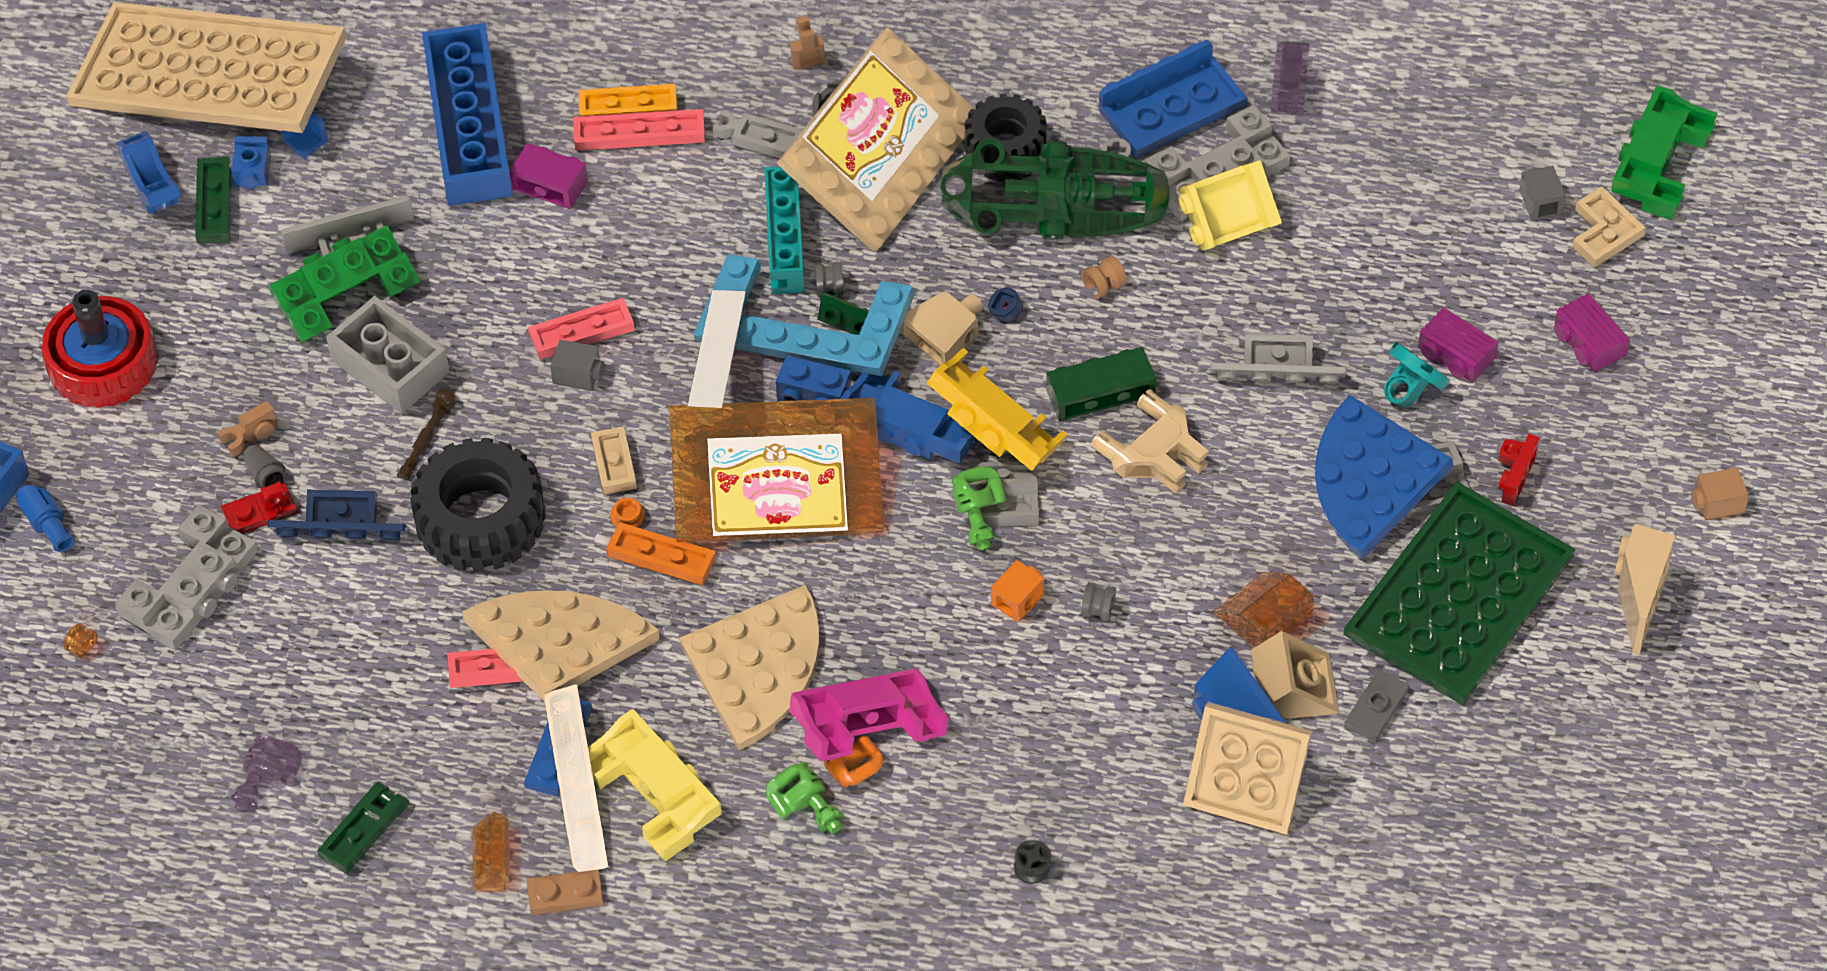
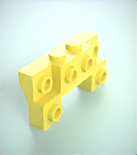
[588,709,722,862]

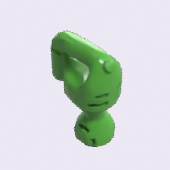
[952,466,1006,551]
[766,761,844,834]

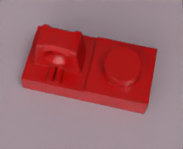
[1498,433,1540,507]
[221,482,298,534]

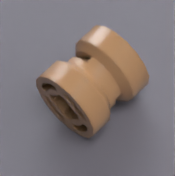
[1081,255,1127,300]

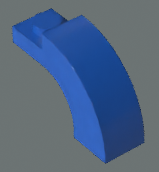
[115,131,181,214]

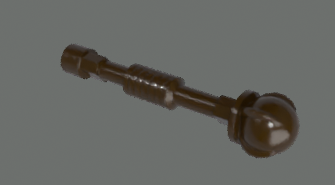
[397,389,457,481]

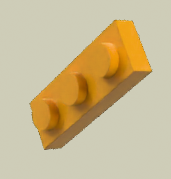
[579,84,677,117]

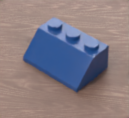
[1192,647,1287,724]

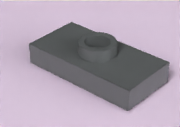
[1344,669,1410,743]

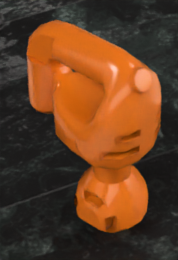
[824,736,884,787]

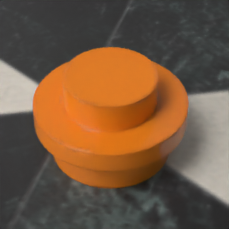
[610,498,645,528]

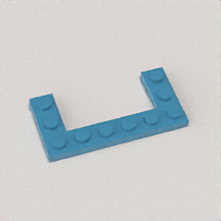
[694,254,915,376]

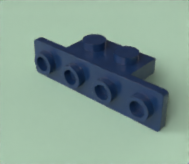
[268,489,410,541]

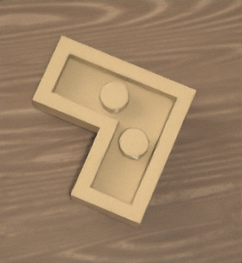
[1572,186,1646,268]

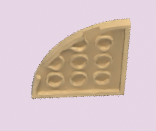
[679,585,819,751]
[463,590,659,702]

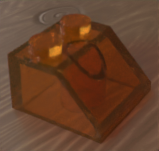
[1213,571,1314,648]

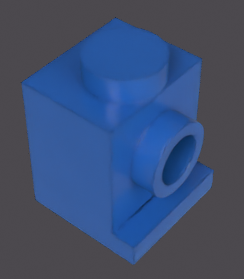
[231,137,271,189]

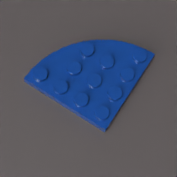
[1315,394,1454,559]

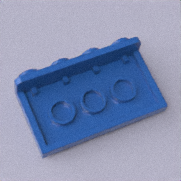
[1099,40,1247,158]

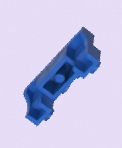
[838,371,979,464]

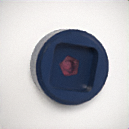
[988,288,1024,323]

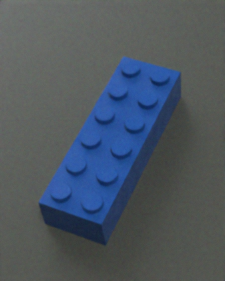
[422,23,513,206]

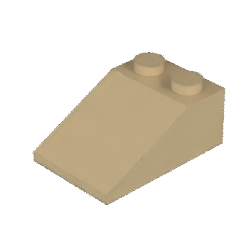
[1614,523,1676,655]

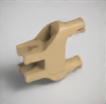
[1091,389,1209,493]

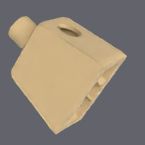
[901,292,983,365]

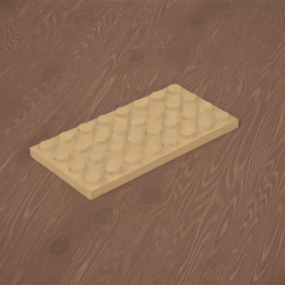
[66,2,348,133]

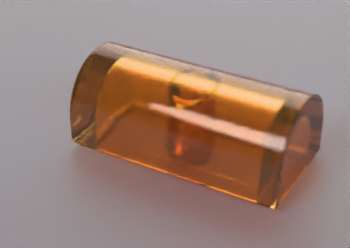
[473,811,509,892]

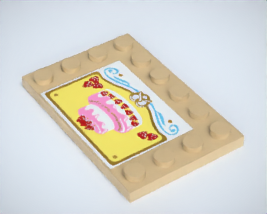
[777,27,974,251]

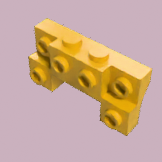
[927,348,1068,471]

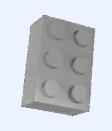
[326,296,450,414]

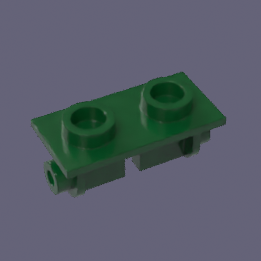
[817,292,869,335]

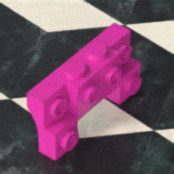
[789,668,949,761]

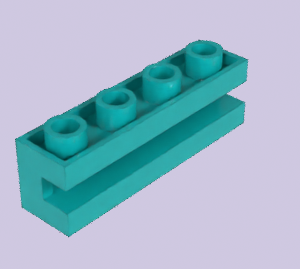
[764,166,805,294]

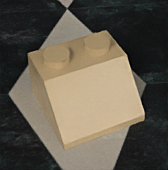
[1251,631,1339,719]

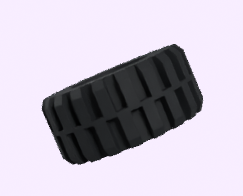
[410,438,546,572]

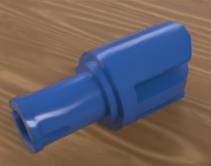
[16,485,75,553]

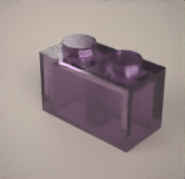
[1271,41,1310,116]

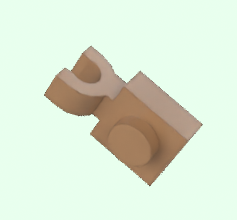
[790,16,825,70]
[217,401,278,458]

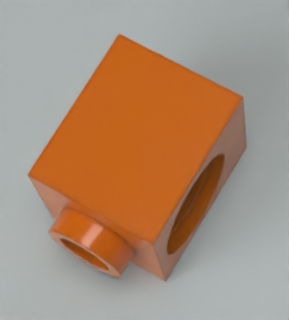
[991,560,1044,622]

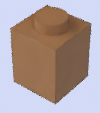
[1691,467,1749,520]

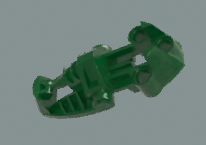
[940,138,1169,240]

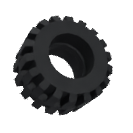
[965,93,1047,182]

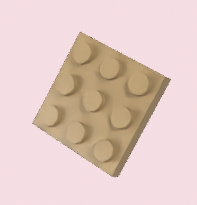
[1183,702,1312,835]

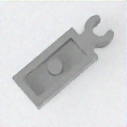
[713,111,803,158]

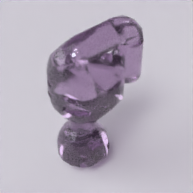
[231,736,302,813]

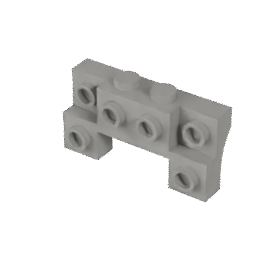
[1144,104,1290,221]
[115,504,258,651]

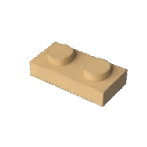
[591,426,637,495]

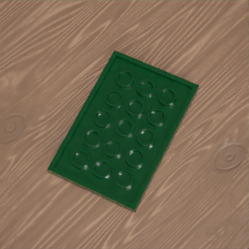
[1343,481,1576,705]

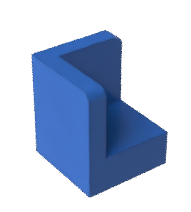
[280,112,328,159]

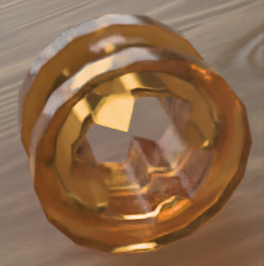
[64,623,98,659]

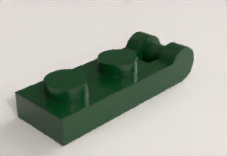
[317,782,409,875]

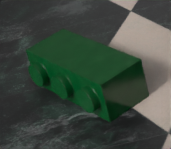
[1046,347,1156,421]

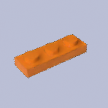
[606,522,716,586]

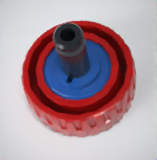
[41,290,158,408]

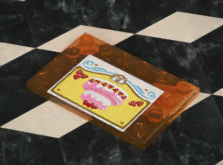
[668,398,884,542]

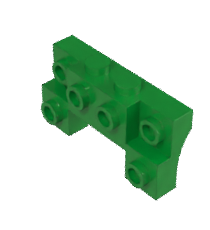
[1611,85,1718,220]
[268,225,421,344]

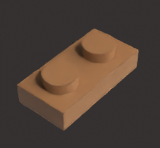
[527,869,603,915]

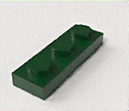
[195,156,232,244]

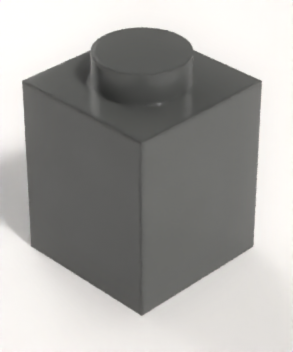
[1519,166,1566,221]
[550,339,604,391]

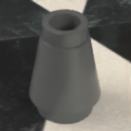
[243,445,287,489]

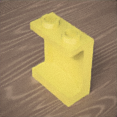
[1179,160,1282,250]

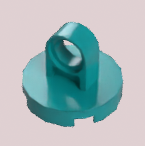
[1384,341,1450,408]

